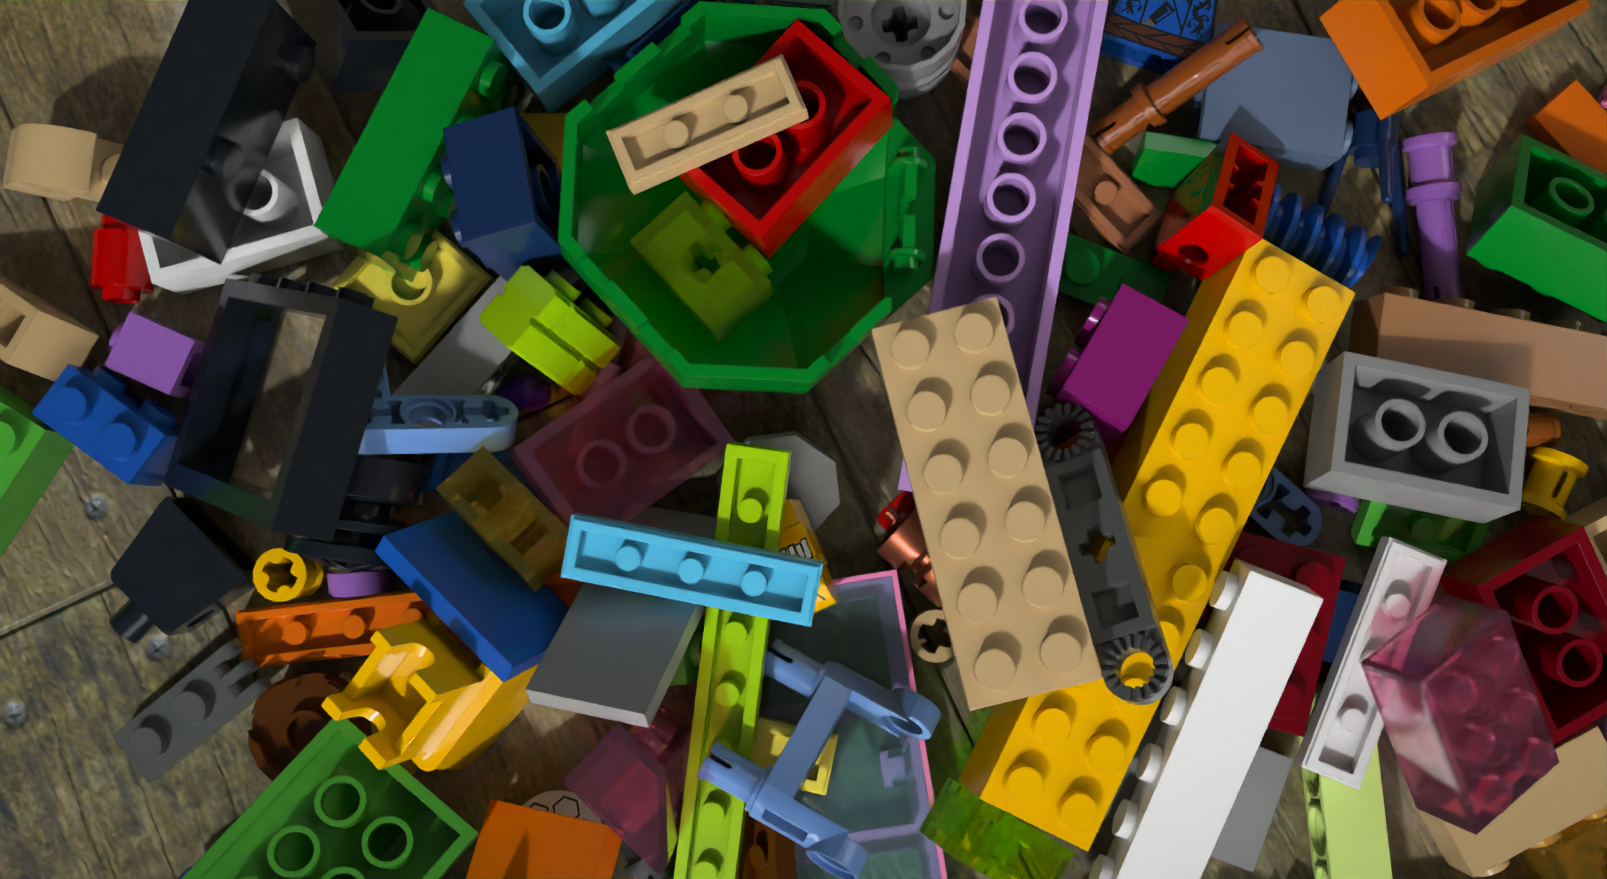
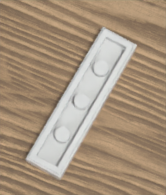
[1294,537,1447,790]

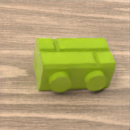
[479,265,621,396]

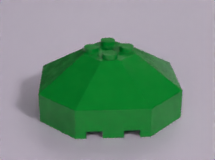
[558,1,936,393]

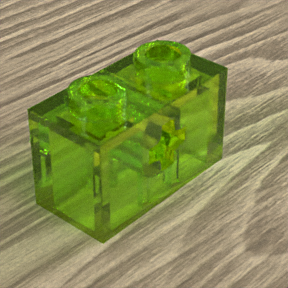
[630,191,773,343]
[919,777,1074,879]

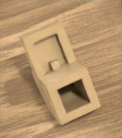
[2,123,124,202]

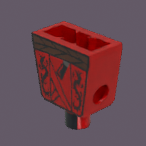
[1149,131,1279,280]

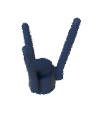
[1317,110,1410,257]

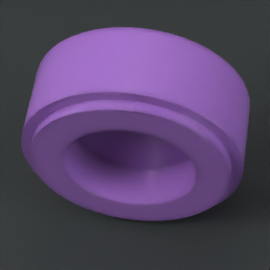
[327,568,391,597]

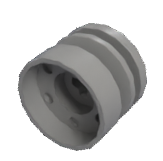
[837,0,967,100]

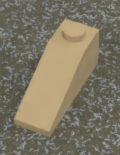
[0,275,99,382]

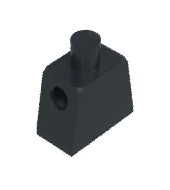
[109,496,256,643]

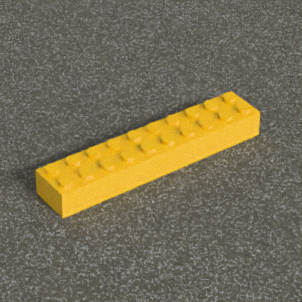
[958,239,1356,852]

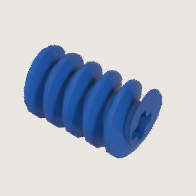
[1262,183,1382,288]

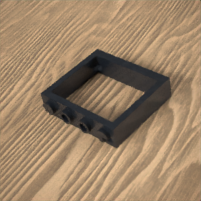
[163,273,398,542]

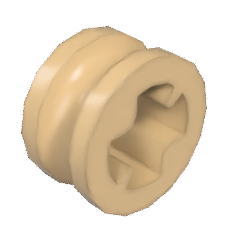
[907,608,954,663]

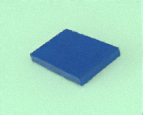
[375,506,570,682]

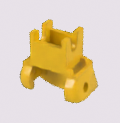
[321,611,539,771]

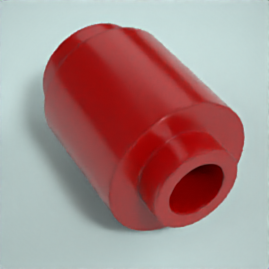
[89,215,154,304]

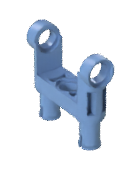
[697,638,941,879]

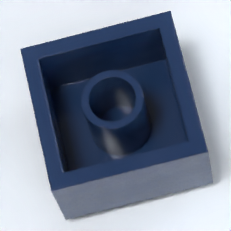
[440,107,572,282]

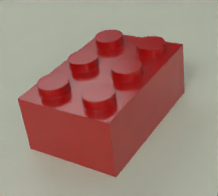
[679,19,893,258]

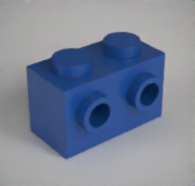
[32,364,180,487]

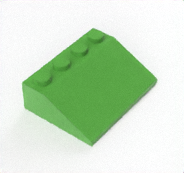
[181,719,479,879]

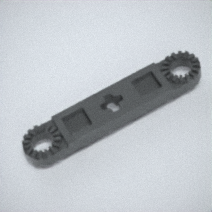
[1034,402,1174,705]

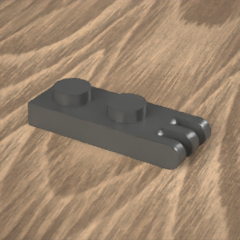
[112,637,272,783]

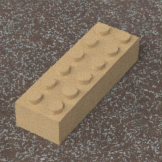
[871,297,1102,711]

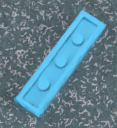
[560,512,824,627]

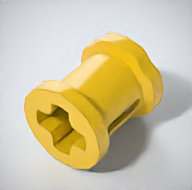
[1520,447,1589,521]
[253,547,326,602]

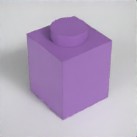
[104,311,206,399]

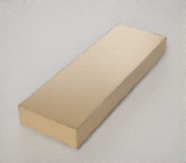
[606,54,809,195]

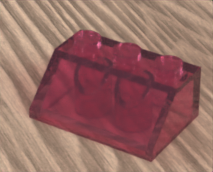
[562,706,683,875]

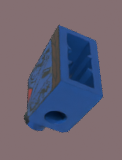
[1099,0,1218,75]

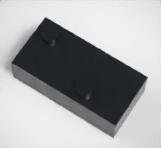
[96,0,317,265]

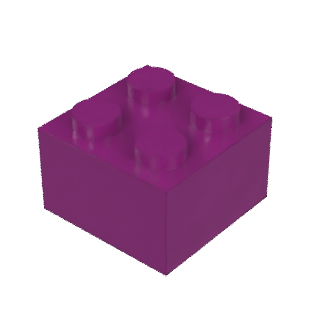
[1045,283,1190,448]

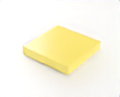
[330,229,496,366]

